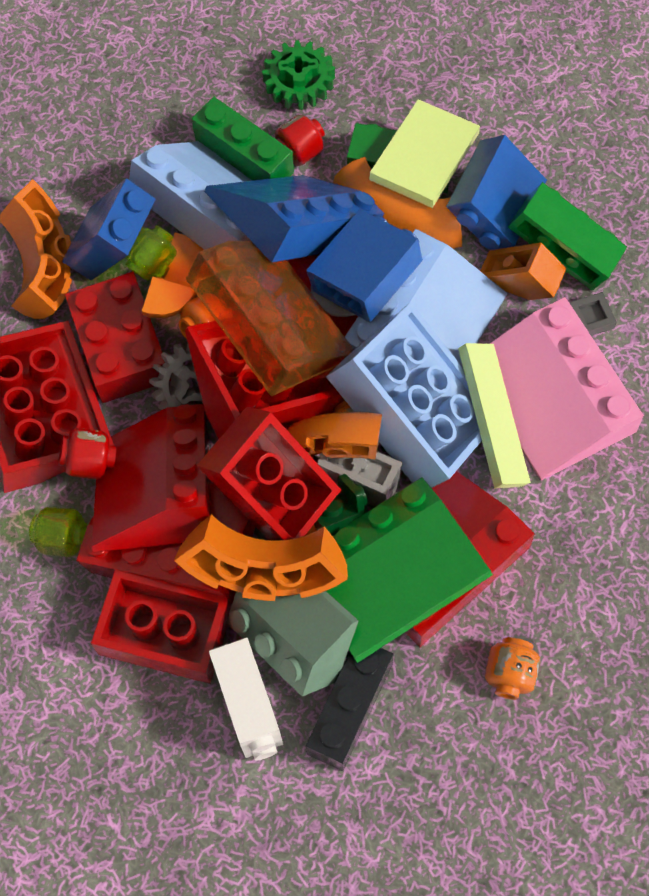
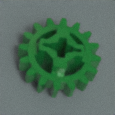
[262,40,335,110]

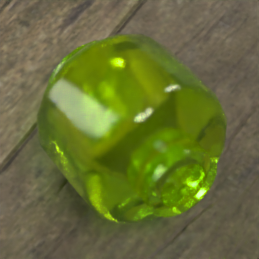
[125,225,177,281]
[29,506,88,558]

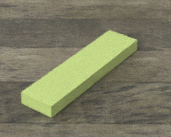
[458,343,531,489]

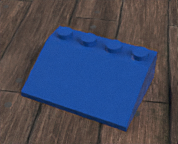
[204,175,384,262]

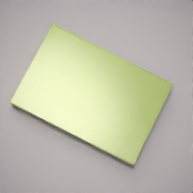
[369,99,480,208]

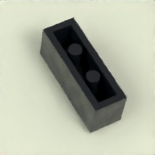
[305,648,394,771]

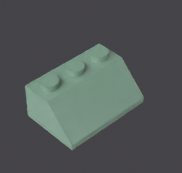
[227,591,358,696]

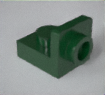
[314,474,367,536]

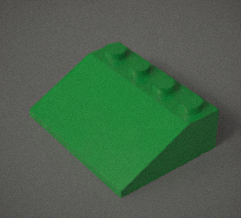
[326,477,493,663]

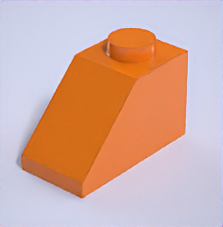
[480,243,566,300]

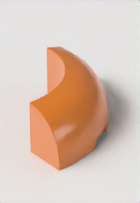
[333,157,462,249]
[0,180,72,319]
[142,232,212,319]
[286,412,382,460]
[174,514,348,601]

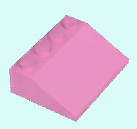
[490,297,644,481]

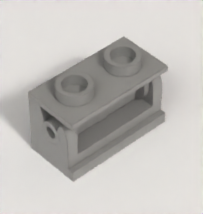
[317,452,402,507]

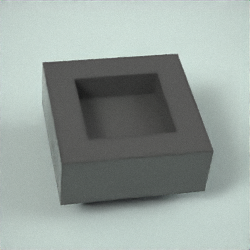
[569,292,617,336]

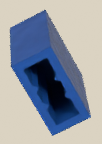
[446,135,547,250]
[62,178,156,281]
[306,209,423,323]

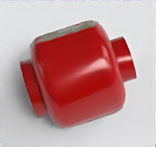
[275,115,325,166]
[58,428,116,479]

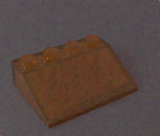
[186,241,354,396]

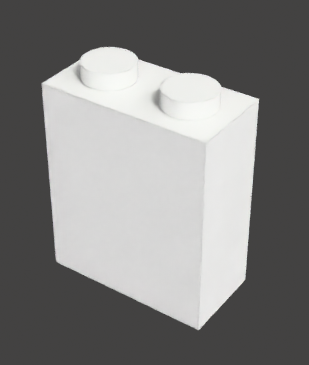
[209,638,283,760]

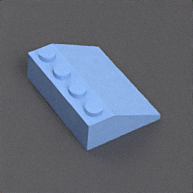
[129,141,259,270]
[343,229,507,367]
[326,302,482,488]

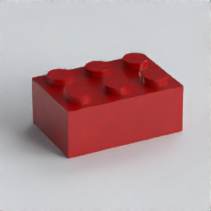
[65,271,171,404]
[197,406,341,541]
[91,569,231,684]

